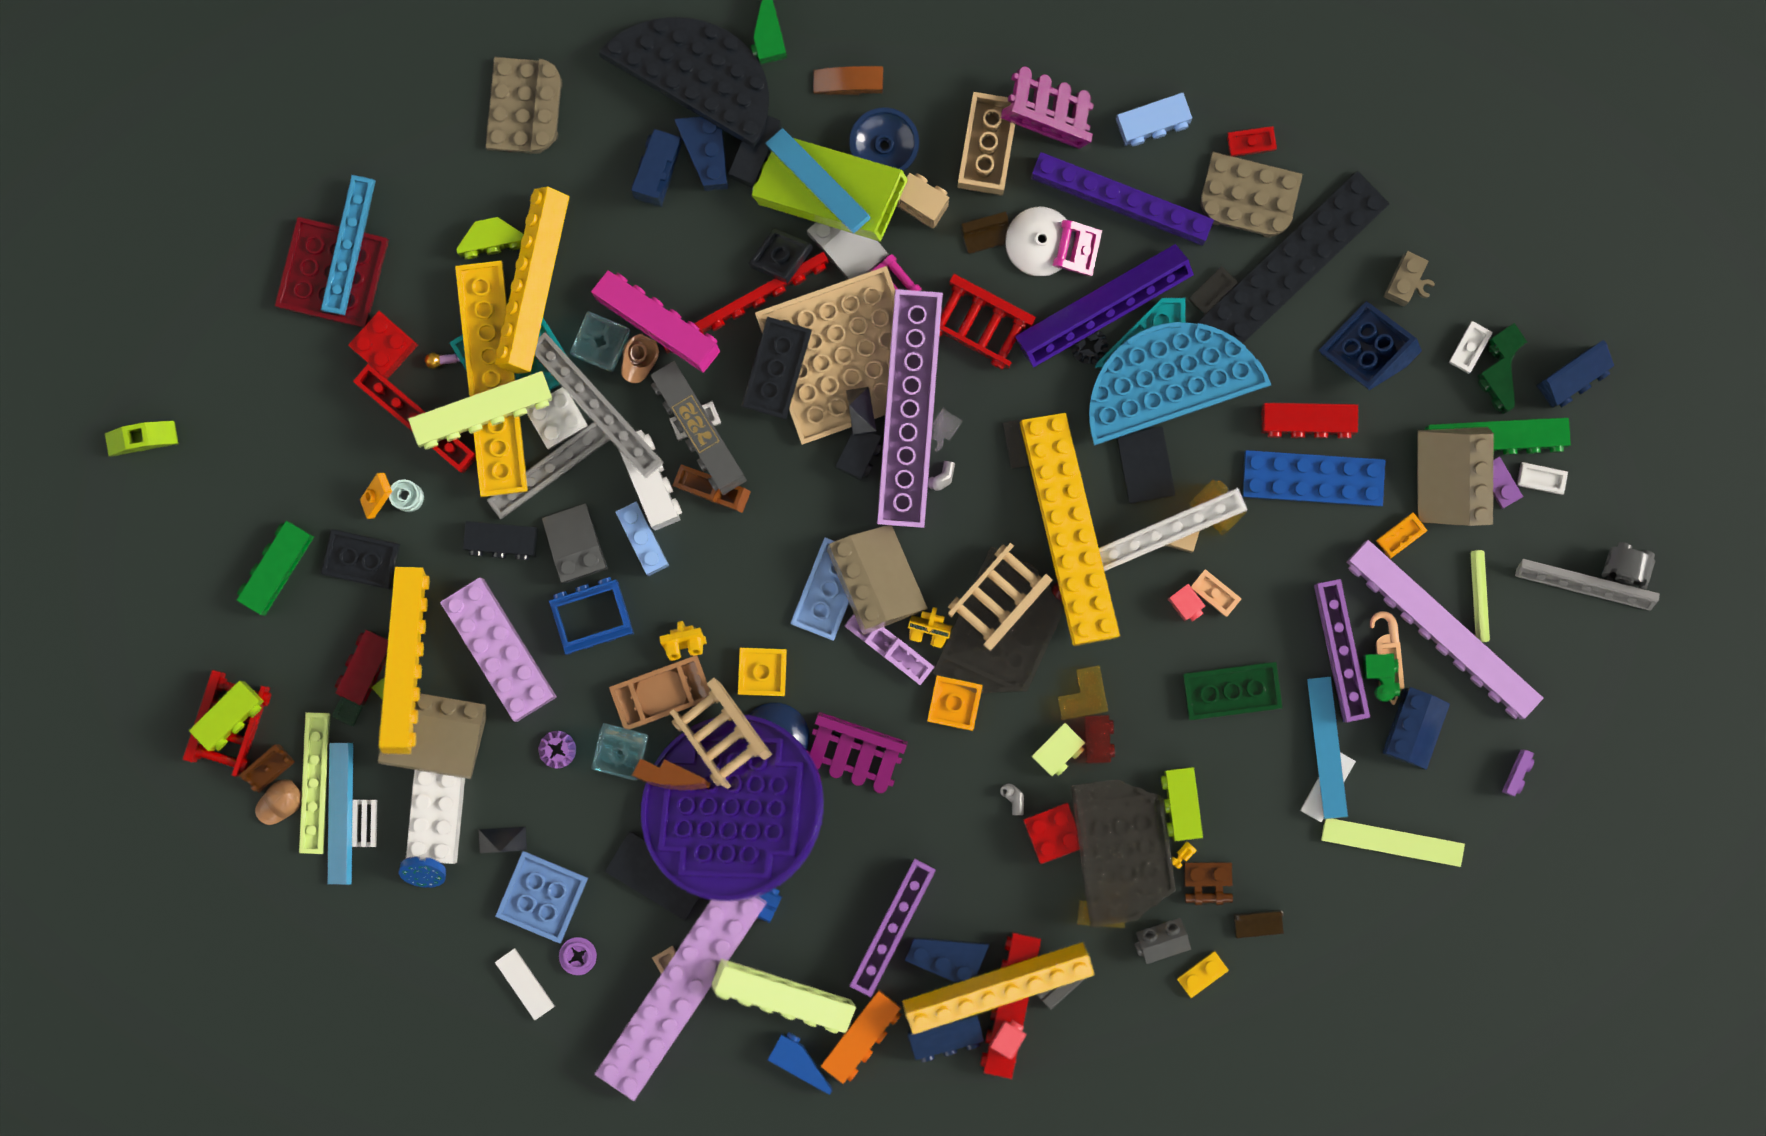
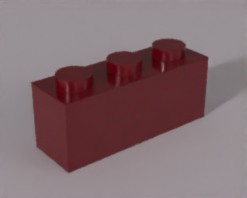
[335,630,388,706]

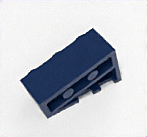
[674,117,728,191]
[631,129,682,207]
[905,937,989,983]

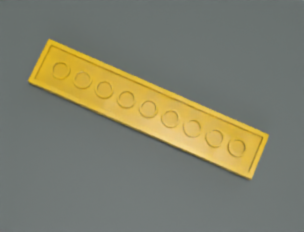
[455,261,528,497]
[1020,413,1120,646]

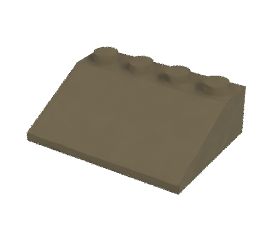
[1417,427,1494,526]
[827,525,928,635]
[378,694,486,779]

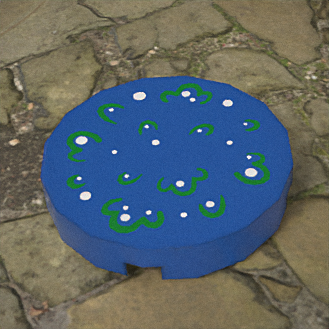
[399,856,446,887]

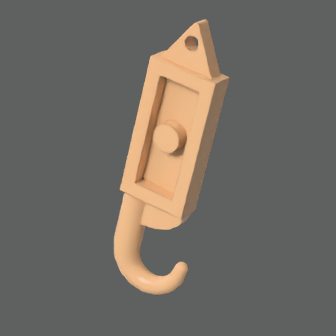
[1370,611,1404,705]

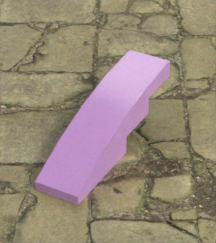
[844,614,934,685]

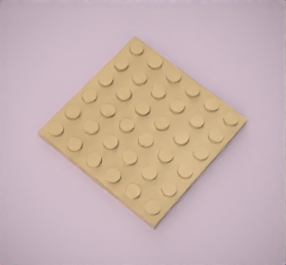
[755,266,895,444]

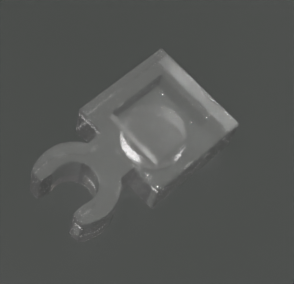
[931,408,963,452]

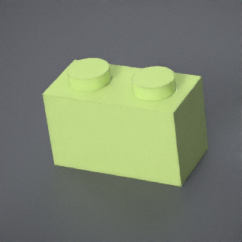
[1031,723,1085,776]

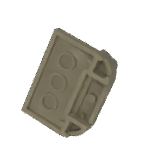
[486,57,562,154]
[1200,152,1303,238]

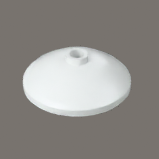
[1005,207,1075,276]

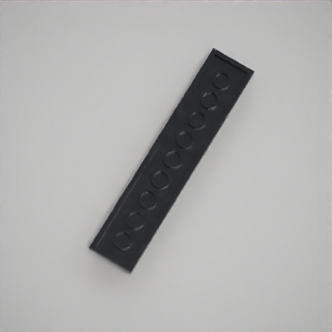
[1197,171,1390,344]

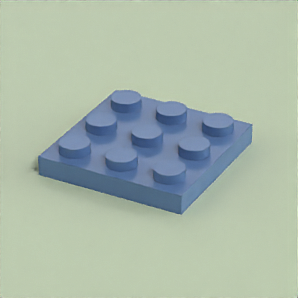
[495,851,588,944]

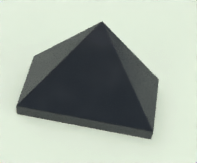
[846,387,876,436]
[479,827,527,853]

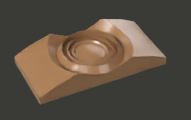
[609,655,710,731]

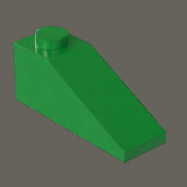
[751,0,787,65]

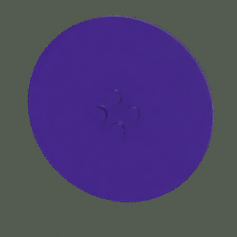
[641,715,824,902]

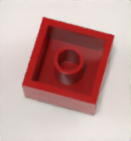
[348,311,418,379]
[1023,803,1085,864]

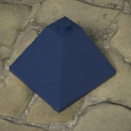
[1319,301,1422,390]

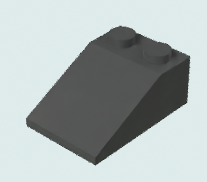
[542,503,608,584]

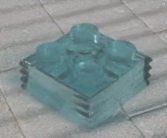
[570,311,631,372]
[592,723,648,781]

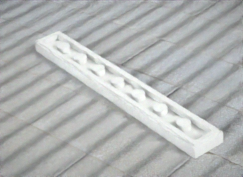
[1099,488,1247,571]

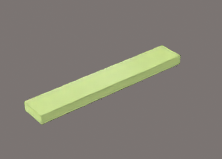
[299,712,330,854]
[1321,819,1465,867]

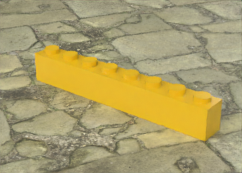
[495,186,569,374]
[379,567,430,754]
[903,942,1094,1034]

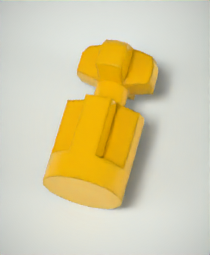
[1170,841,1197,869]

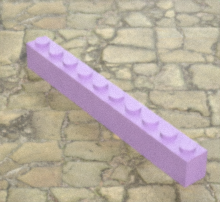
[1347,540,1543,719]

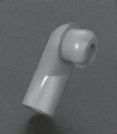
[928,461,955,491]
[1000,784,1024,815]

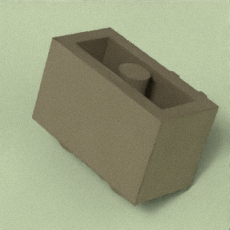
[1383,251,1435,307]

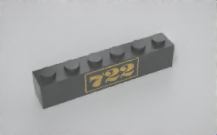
[651,361,747,495]

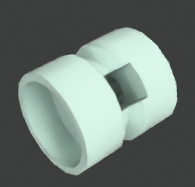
[389,479,424,512]

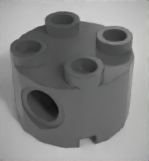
[1602,542,1655,590]

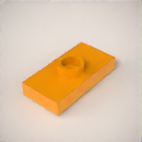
[360,473,392,519]
[1376,512,1428,559]

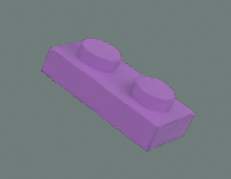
[1493,457,1523,509]
[1502,750,1534,796]

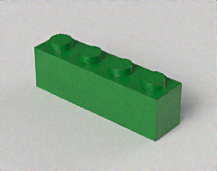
[237,521,314,616]

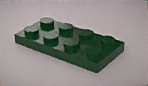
[1183,662,1283,720]

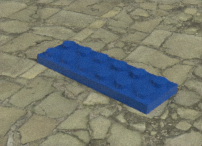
[1242,450,1385,507]

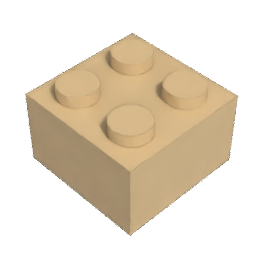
[897,173,949,229]

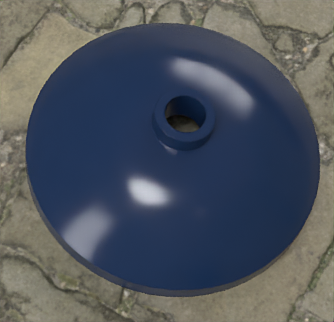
[850,108,919,172]
[748,703,810,750]

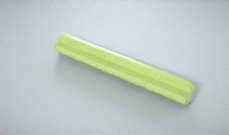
[1470,550,1490,642]

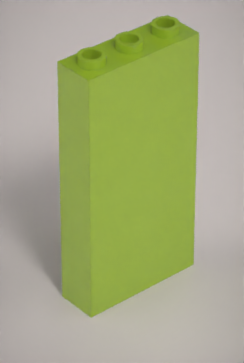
[752,138,908,242]

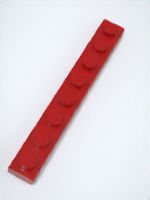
[663,252,829,353]

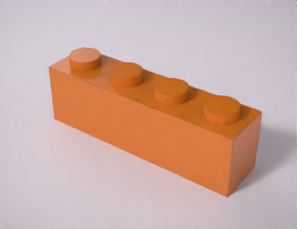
[821,989,902,1084]

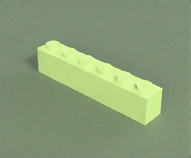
[409,371,553,450]
[711,959,856,1033]

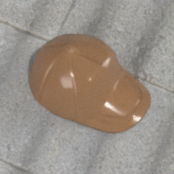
[621,334,659,383]
[255,779,302,825]

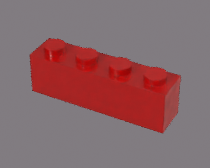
[1262,403,1358,439]

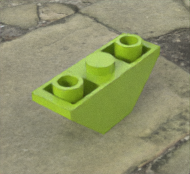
[457,217,524,259]
[105,421,178,457]

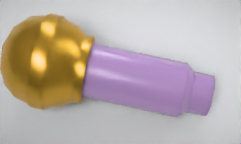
[425,353,460,369]

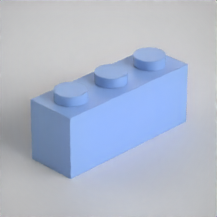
[1116,93,1192,146]
[616,502,669,576]

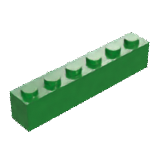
[1425,418,1571,455]

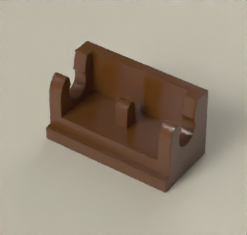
[239,744,295,793]

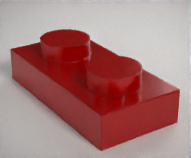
[1227,126,1277,157]

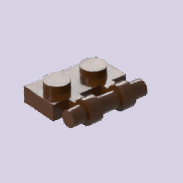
[1184,862,1233,905]

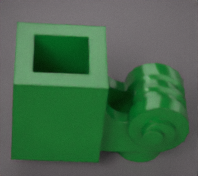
[1362,654,1400,702]

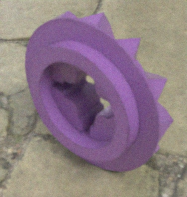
[538,731,576,768]
[559,937,597,975]

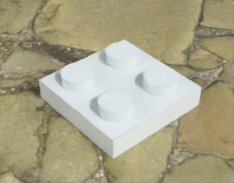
[527,387,588,450]

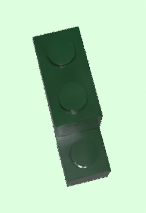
[1477,323,1527,414]

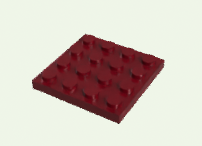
[275,217,389,328]

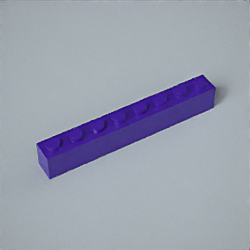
[1031,152,1214,246]
[1015,244,1194,368]

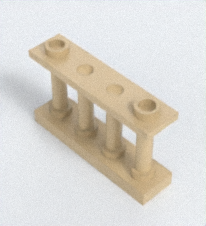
[948,543,1052,651]
[670,678,772,789]

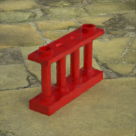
[939,274,1036,370]
[183,670,271,777]

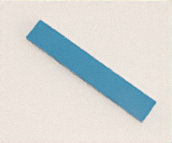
[765,128,871,234]
[321,175,376,316]
[1307,677,1348,819]
[328,743,353,885]

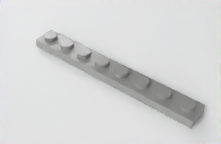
[534,332,664,479]

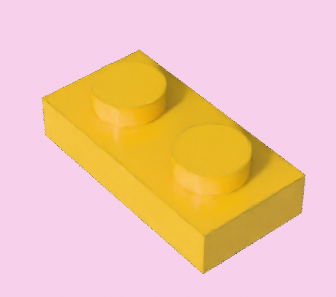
[1176,951,1229,998]

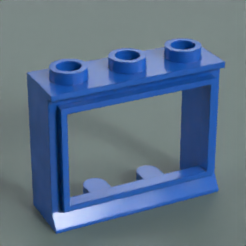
[549,577,634,655]

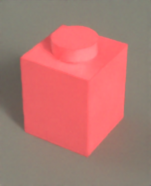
[1168,584,1205,622]
[990,1020,1026,1059]

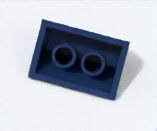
[1536,340,1614,408]
[1382,687,1450,770]
[908,1014,984,1062]

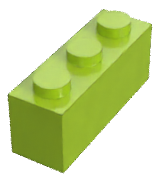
[189,681,264,751]
[1161,767,1203,841]

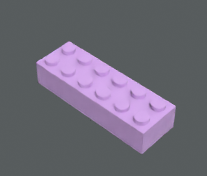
[440,577,557,722]

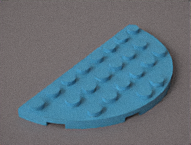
[1089,322,1271,446]

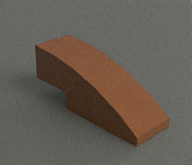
[814,66,883,95]
[672,464,751,513]
[632,758,711,790]

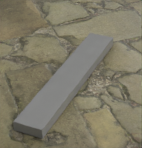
[487,422,610,519]
[1515,559,1660,611]

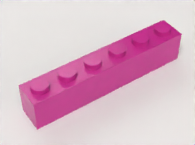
[591,270,720,373]

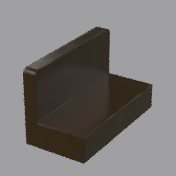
[961,211,1009,254]
[1233,910,1284,938]

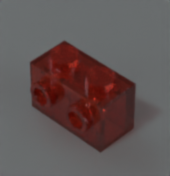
[1084,715,1115,763]

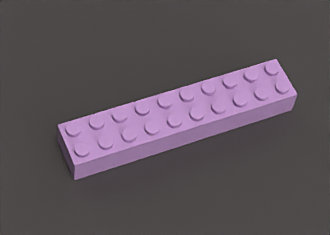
[877,289,943,528]
[595,896,767,1101]

